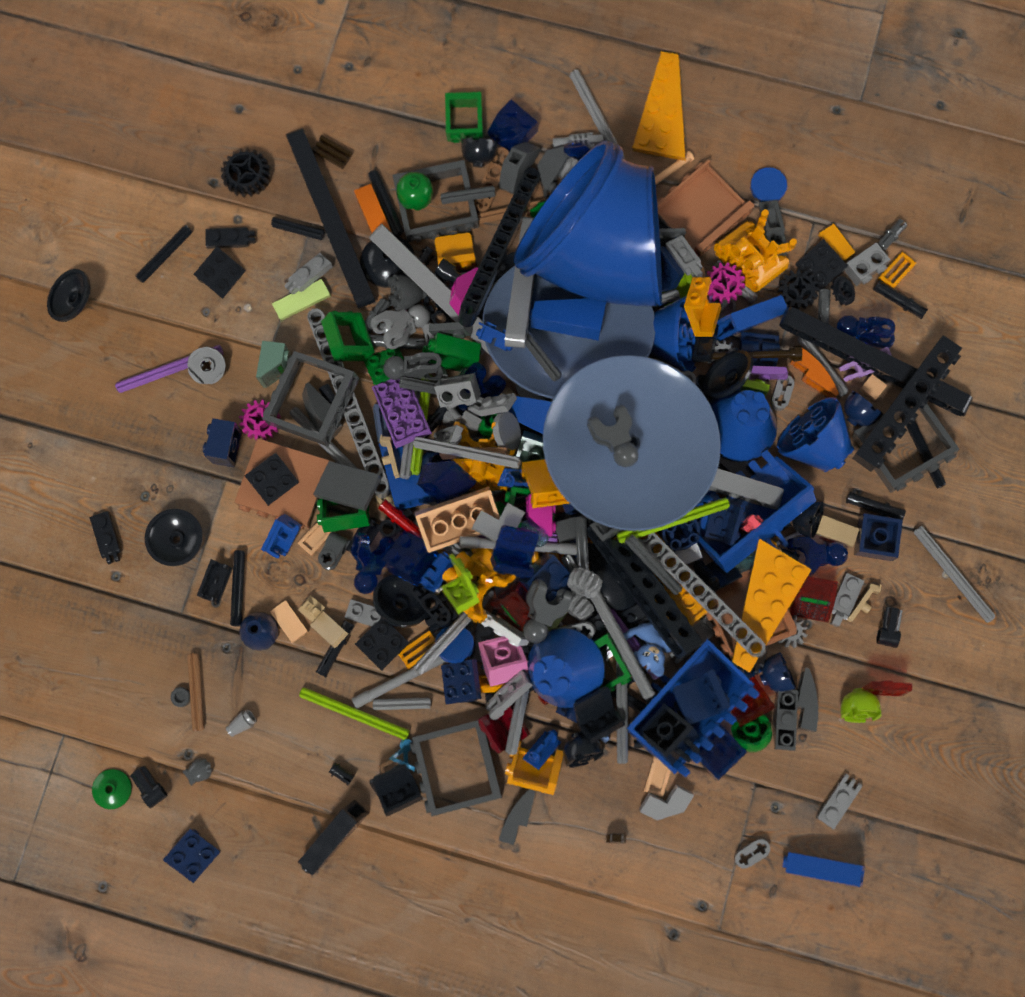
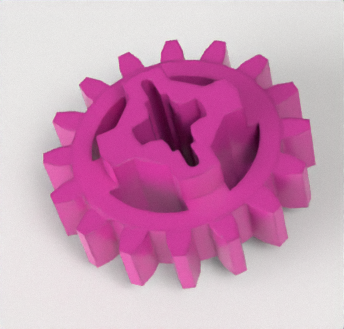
[707,262,745,304]
[239,400,281,441]

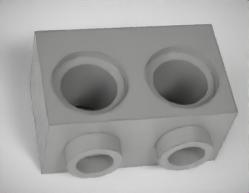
[845,242,890,286]
[434,373,481,408]

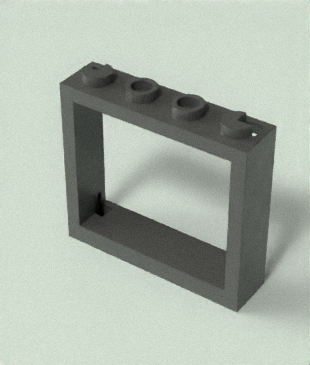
[392,160,479,243]
[262,351,360,447]
[852,401,959,493]
[410,720,502,817]

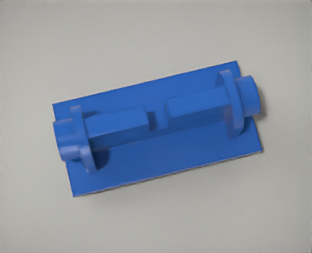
[476,321,513,351]
[498,468,529,489]
[420,551,453,592]
[523,729,561,770]

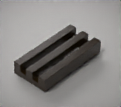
[312,135,352,169]

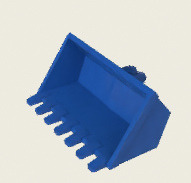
[696,450,817,573]
[627,639,760,777]

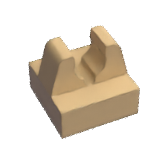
[298,595,326,622]

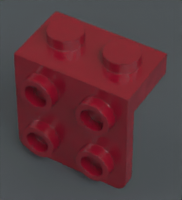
[478,704,531,753]

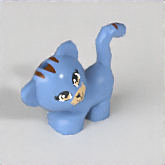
[618,622,671,677]

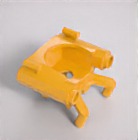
[714,209,797,292]
[445,422,516,491]
[442,548,517,623]

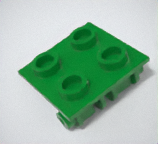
[364,348,404,386]

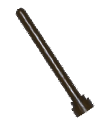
[712,346,802,361]

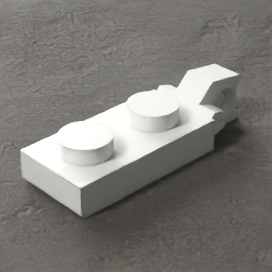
[481,611,529,647]

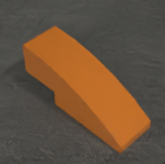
[354,184,392,233]
[790,347,839,398]

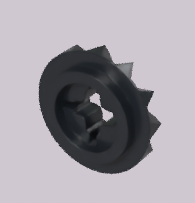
[831,276,855,306]

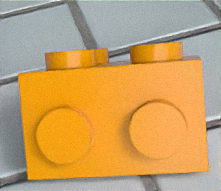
[435,233,476,271]

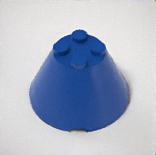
[650,296,696,372]
[709,389,777,461]
[777,397,854,472]
[527,628,605,708]

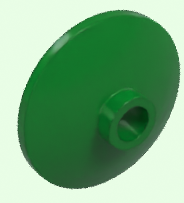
[92,769,132,809]

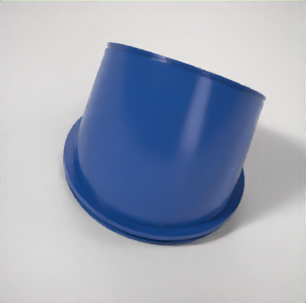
[514,141,662,306]

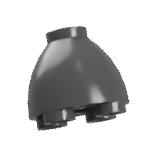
[388,275,427,311]

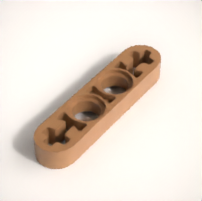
[474,147,509,213]

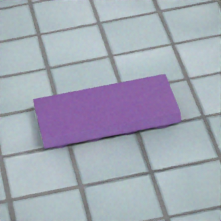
[372,376,432,449]

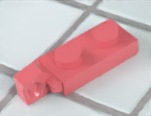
[739,514,763,535]

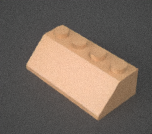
[414,487,500,553]

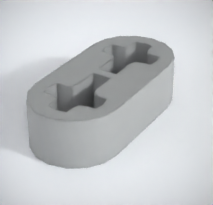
[771,375,794,411]
[734,839,770,869]

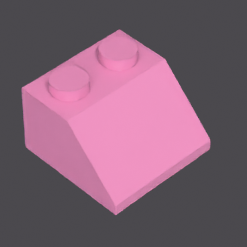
[478,636,528,687]

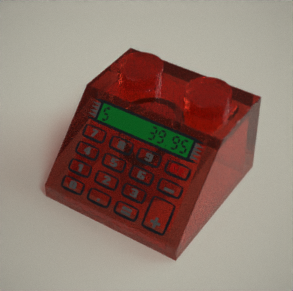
[790,576,838,623]
[490,582,531,632]

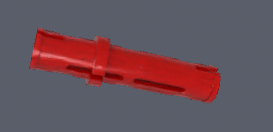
[378,499,425,545]

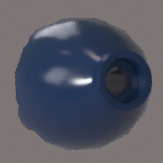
[661,519,700,551]
[239,612,279,651]

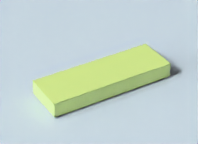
[272,279,331,321]

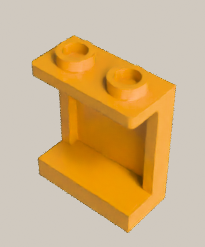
[684,277,721,337]
[521,459,570,508]
[505,741,563,795]

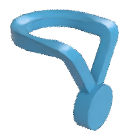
[389,739,415,771]

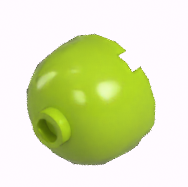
[840,688,882,723]

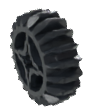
[221,148,271,198]

